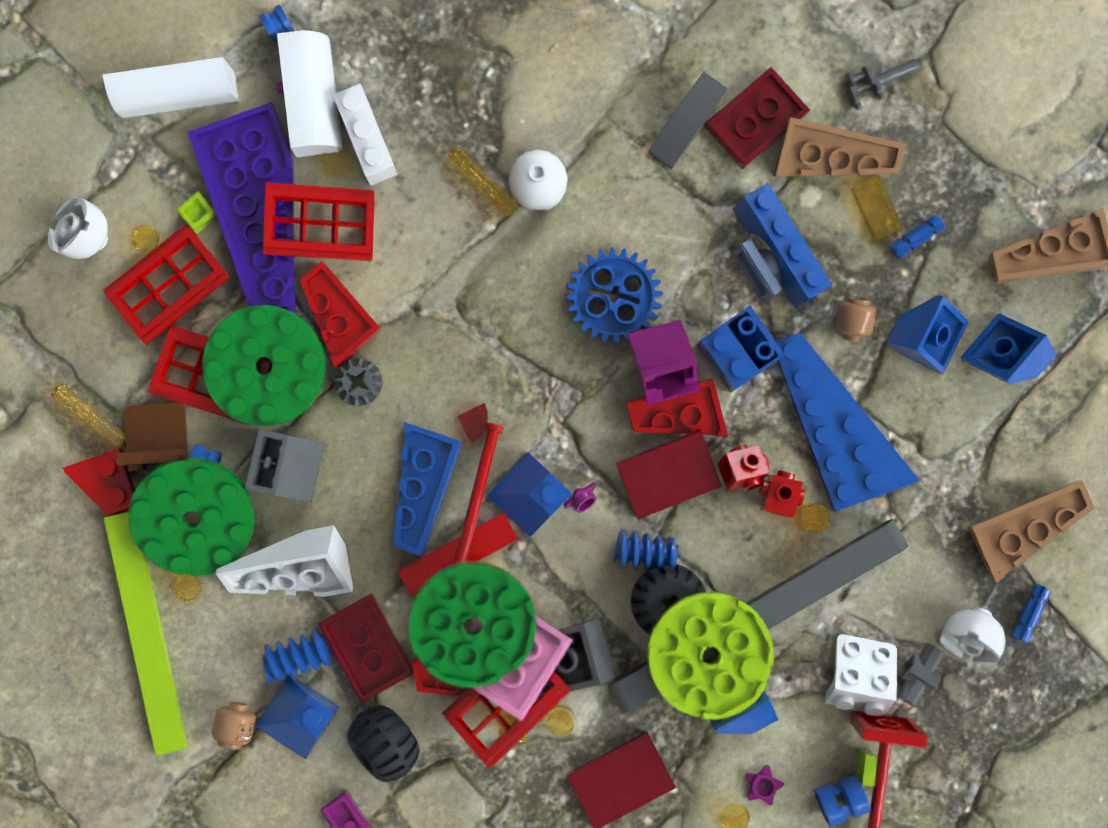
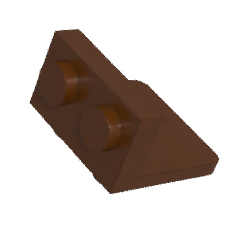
[116,403,188,472]

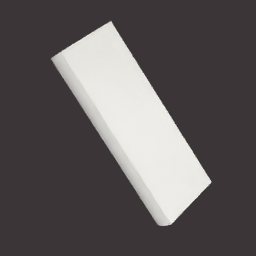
[277,31,343,158]
[103,57,238,118]

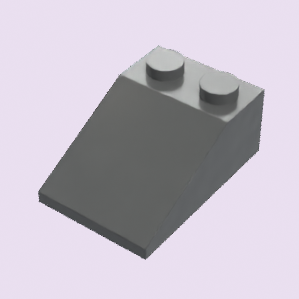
[536,618,616,700]

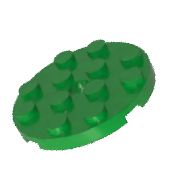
[202,305,326,426]
[128,458,255,576]
[409,562,536,687]

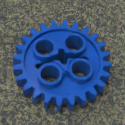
[566,247,663,345]

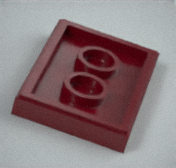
[704,67,810,169]
[616,430,722,519]
[318,593,414,703]
[567,731,676,828]

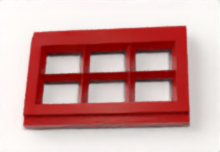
[263,182,375,262]
[103,223,231,345]
[148,325,273,426]
[442,671,572,769]

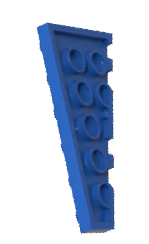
[776,333,920,512]

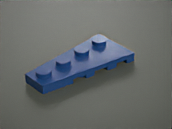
[393,422,463,556]

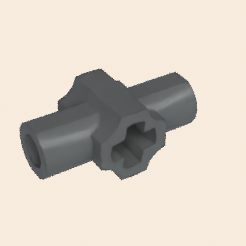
[897,643,945,707]

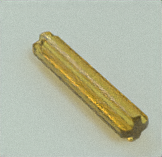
[448,147,518,217]
[51,384,126,449]

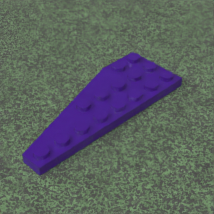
[188,102,296,314]

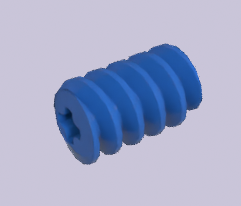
[613,529,678,571]
[263,630,331,684]

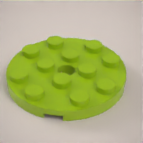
[648,592,774,719]

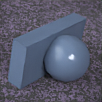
[733,239,783,302]

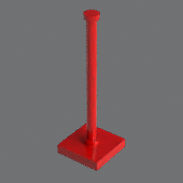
[453,423,504,617]
[850,710,928,828]

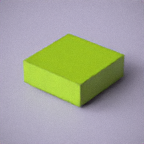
[176,191,217,234]
[856,749,878,787]

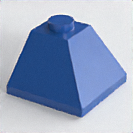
[887,295,969,374]
[961,313,1056,384]
[487,452,572,537]
[255,675,340,759]
[709,691,778,735]

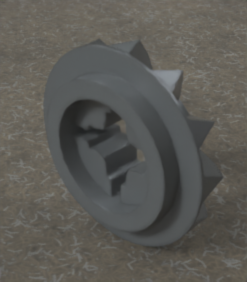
[334,358,383,406]

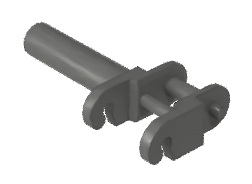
[844,59,919,110]

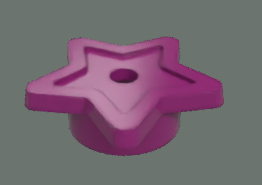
[564,482,597,513]
[745,765,784,805]

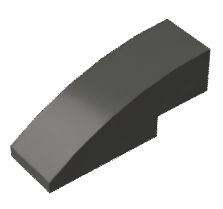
[648,71,728,169]

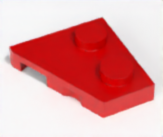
[63,449,135,515]

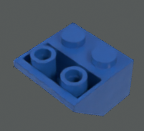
[697,306,785,392]

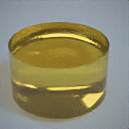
[130,225,161,252]
[172,574,203,602]
[546,705,575,736]
[720,803,750,828]

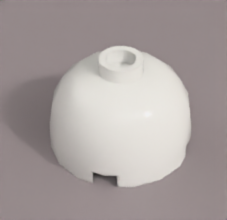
[508,149,568,211]
[48,197,108,259]
[940,607,1006,665]

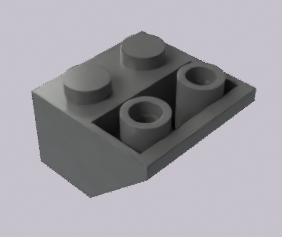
[245,429,325,502]

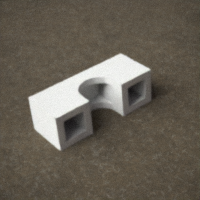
[333,84,398,185]

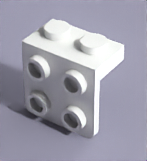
[825,634,897,716]

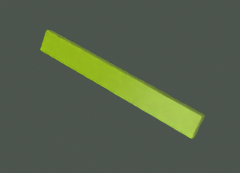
[104,512,188,756]

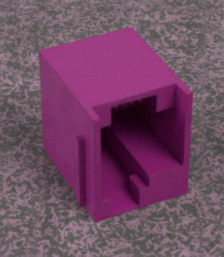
[628,319,700,405]

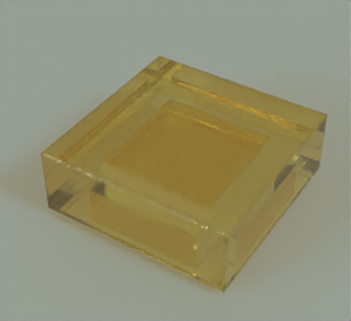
[321,141,356,178]

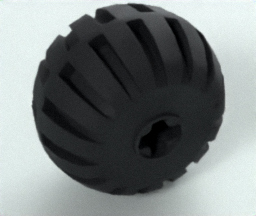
[631,564,706,635]
[347,706,420,782]

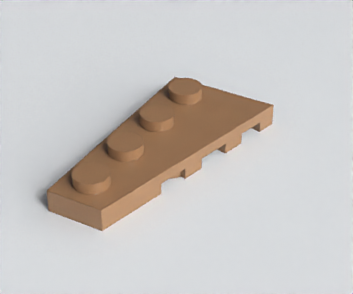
[774,117,906,177]
[989,208,1108,284]
[968,480,1095,583]

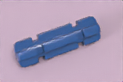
[890,215,946,259]
[1012,584,1051,643]

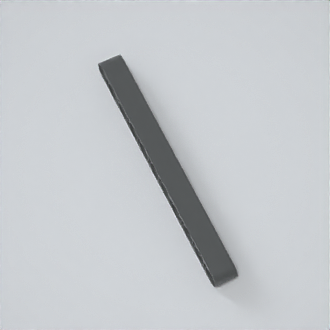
[608,519,908,713]

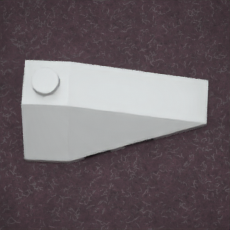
[216,525,353,597]

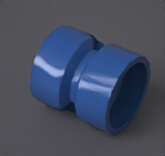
[814,773,871,828]

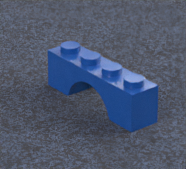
[732,183,832,309]

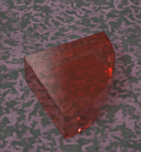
[458,403,488,443]

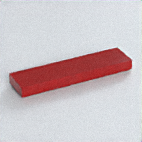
[398,513,518,597]

